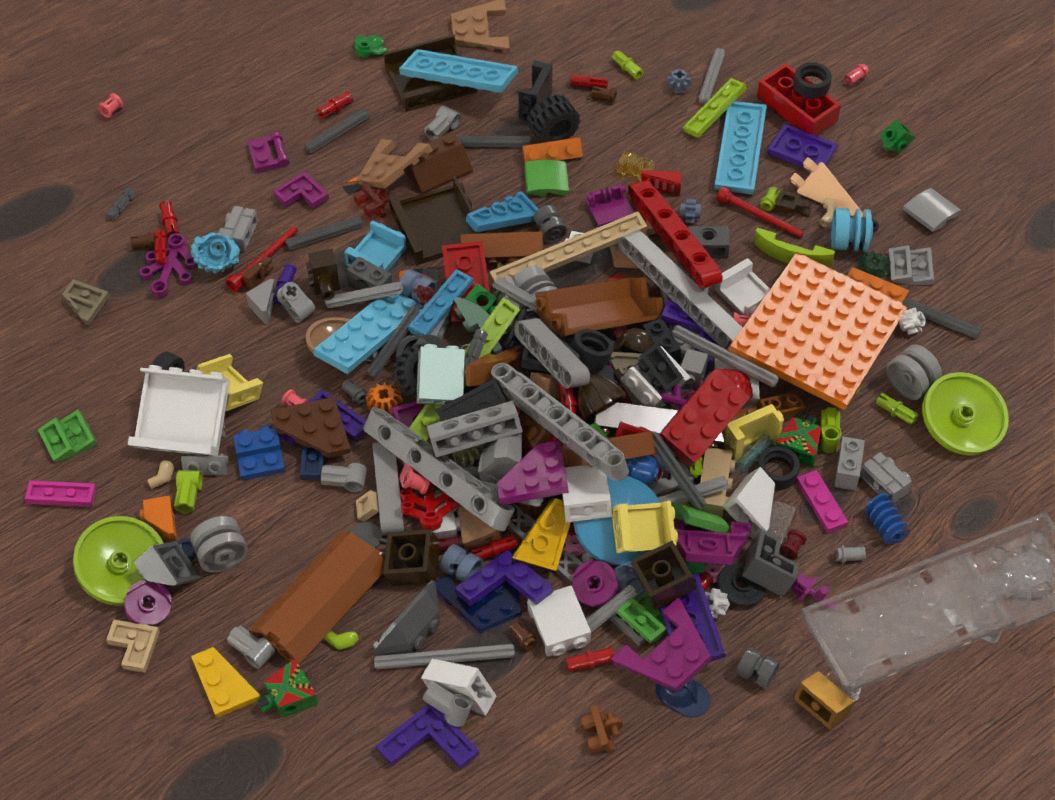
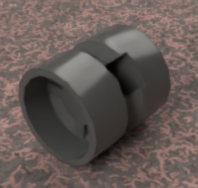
[533,205,568,243]
[736,647,780,689]

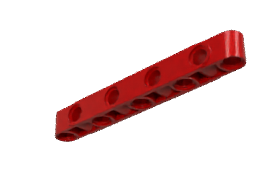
[628,179,723,289]

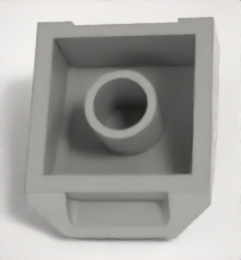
[478,432,522,484]

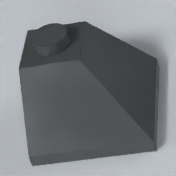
[134,541,202,586]

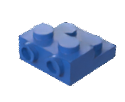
[233,426,285,481]

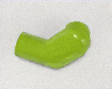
[323,630,359,650]

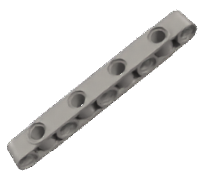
[491,363,629,481]
[363,408,515,531]

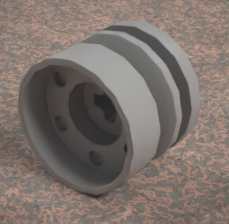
[512,266,557,319]

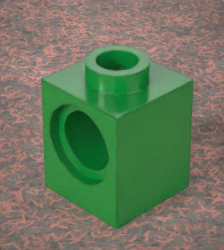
[465,284,497,315]

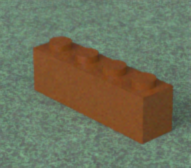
[461,231,543,265]

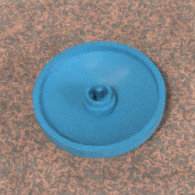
[574,476,660,566]

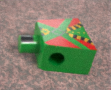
[775,414,821,467]
[256,659,318,717]

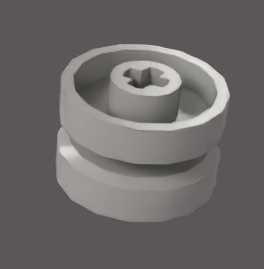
[886,344,943,400]
[190,516,248,573]

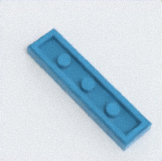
[408,269,474,335]

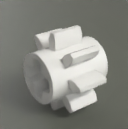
[899,308,925,335]
[705,588,730,618]

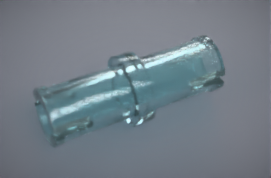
[736,434,773,473]

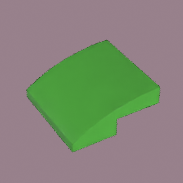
[524,160,569,197]
[38,410,98,462]
[671,502,729,533]
[616,592,668,643]

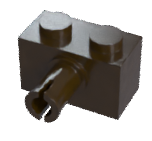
[306,249,340,300]

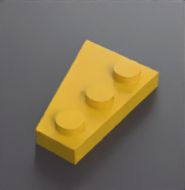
[512,498,571,571]
[191,647,261,718]

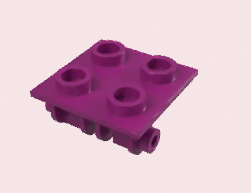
[584,184,634,227]

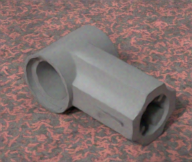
[424,106,461,141]
[321,463,367,492]
[227,625,276,669]
[423,682,473,727]

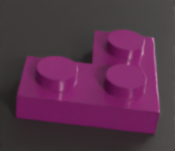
[273,171,329,208]

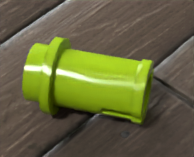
[760,187,780,211]

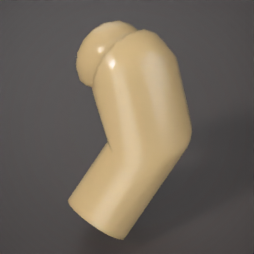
[819,198,837,227]
[147,460,174,489]

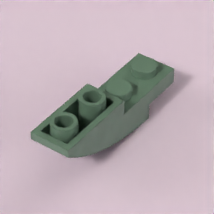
[454,297,507,355]

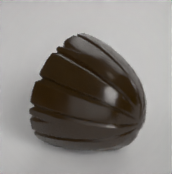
[613,328,655,354]
[575,375,626,422]

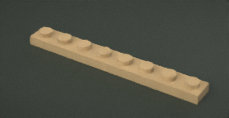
[490,212,647,282]

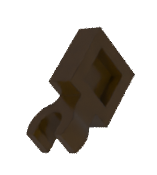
[775,190,812,217]

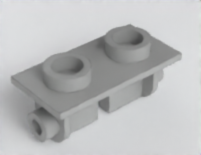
[181,454,228,476]

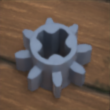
[667,69,691,93]
[680,199,701,223]

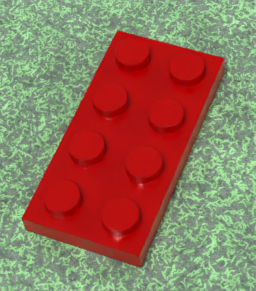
[442,241,490,325]

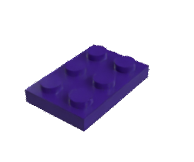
[767,124,838,168]

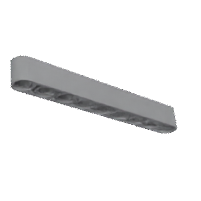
[618,230,743,350]

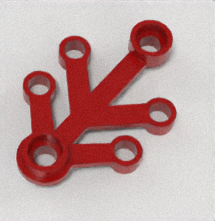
[400,482,460,531]

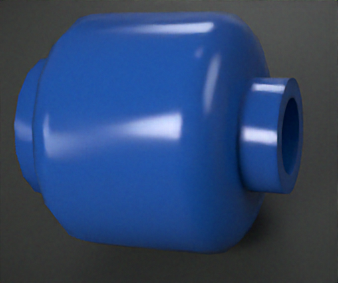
[626,455,659,484]

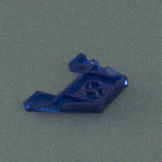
[436,549,522,633]

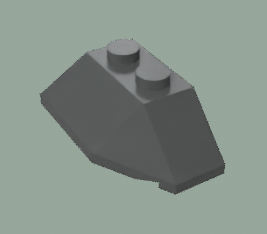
[372,580,440,657]

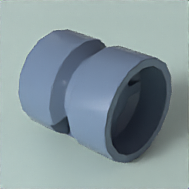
[399,269,437,305]
[440,544,483,582]

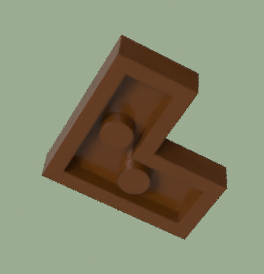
[520,413,552,453]

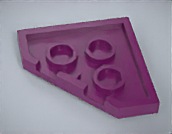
[497,440,569,505]

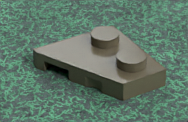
[62,279,110,325]

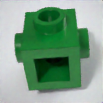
[879,120,915,154]

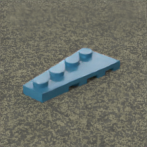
[465,191,538,232]

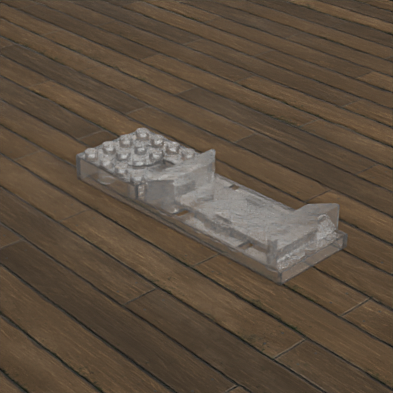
[801,512,1055,701]

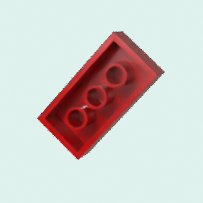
[757,63,841,136]
[658,368,750,467]

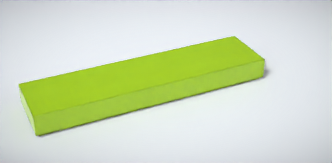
[683,78,747,138]

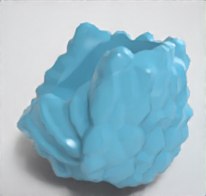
[191,232,240,274]

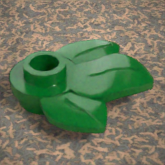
[354,35,388,58]

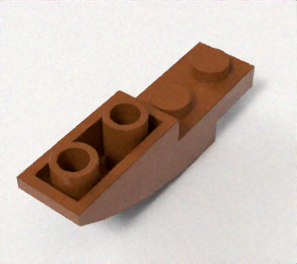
[465,344,525,386]
[730,391,806,422]
[561,431,656,468]

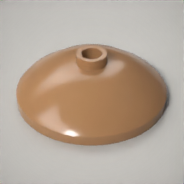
[306,317,350,354]

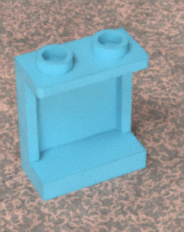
[344,221,407,272]

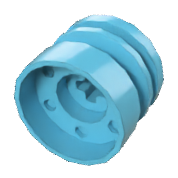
[831,208,873,252]

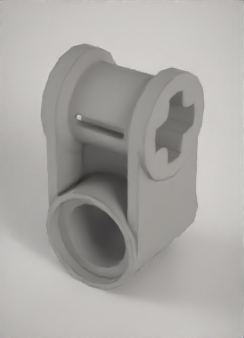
[277,282,316,323]

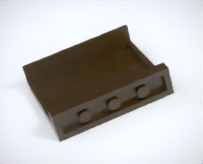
[383,34,477,112]
[388,176,486,266]

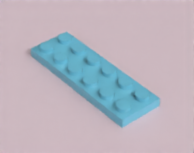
[399,49,518,93]
[714,101,767,195]
[313,294,424,374]

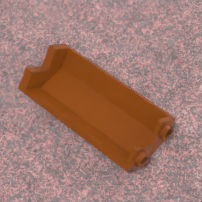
[535,277,663,335]
[249,532,385,664]

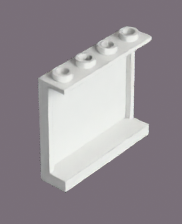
[128,365,230,456]

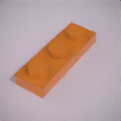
[522,137,583,164]
[847,267,909,303]

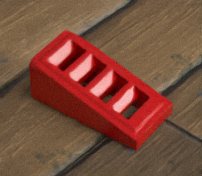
[641,170,682,195]

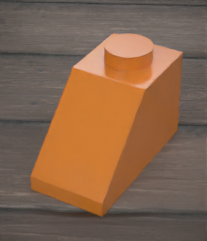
[140,495,177,543]

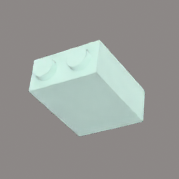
[417,344,465,405]

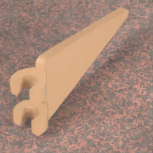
[790,157,863,217]

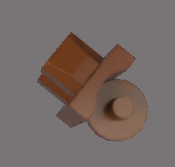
[581,704,624,754]

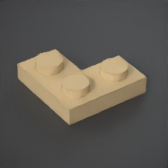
[106,620,160,673]

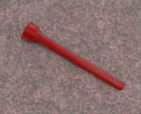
[716,186,804,238]
[225,227,298,292]

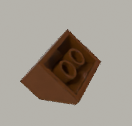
[402,132,473,194]

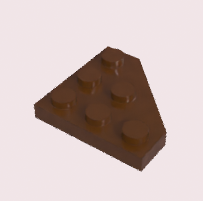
[271,397,350,458]

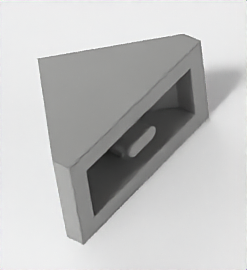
[246,279,276,324]

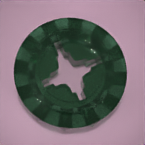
[858,251,891,278]

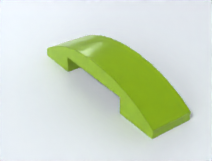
[754,228,835,267]

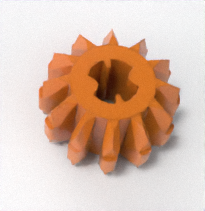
[366,381,403,416]

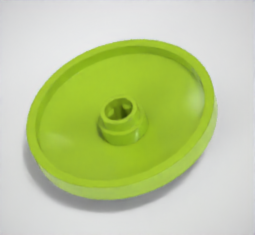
[922,372,1009,456]
[73,516,163,606]

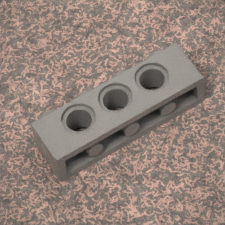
[427,400,523,457]

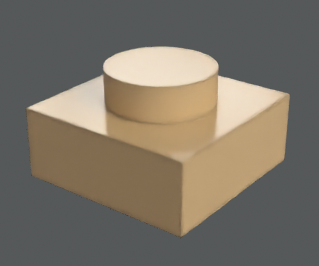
[356,490,379,522]

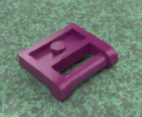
[247,132,290,173]

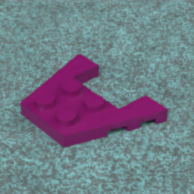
[673,518,752,566]
[611,598,712,692]

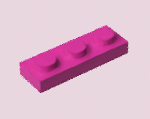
[796,470,848,534]
[25,480,97,507]

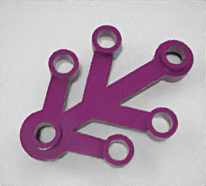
[140,233,198,299]

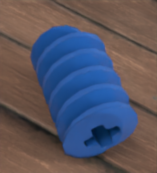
[865,493,911,544]

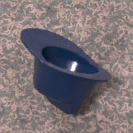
[656,679,710,717]

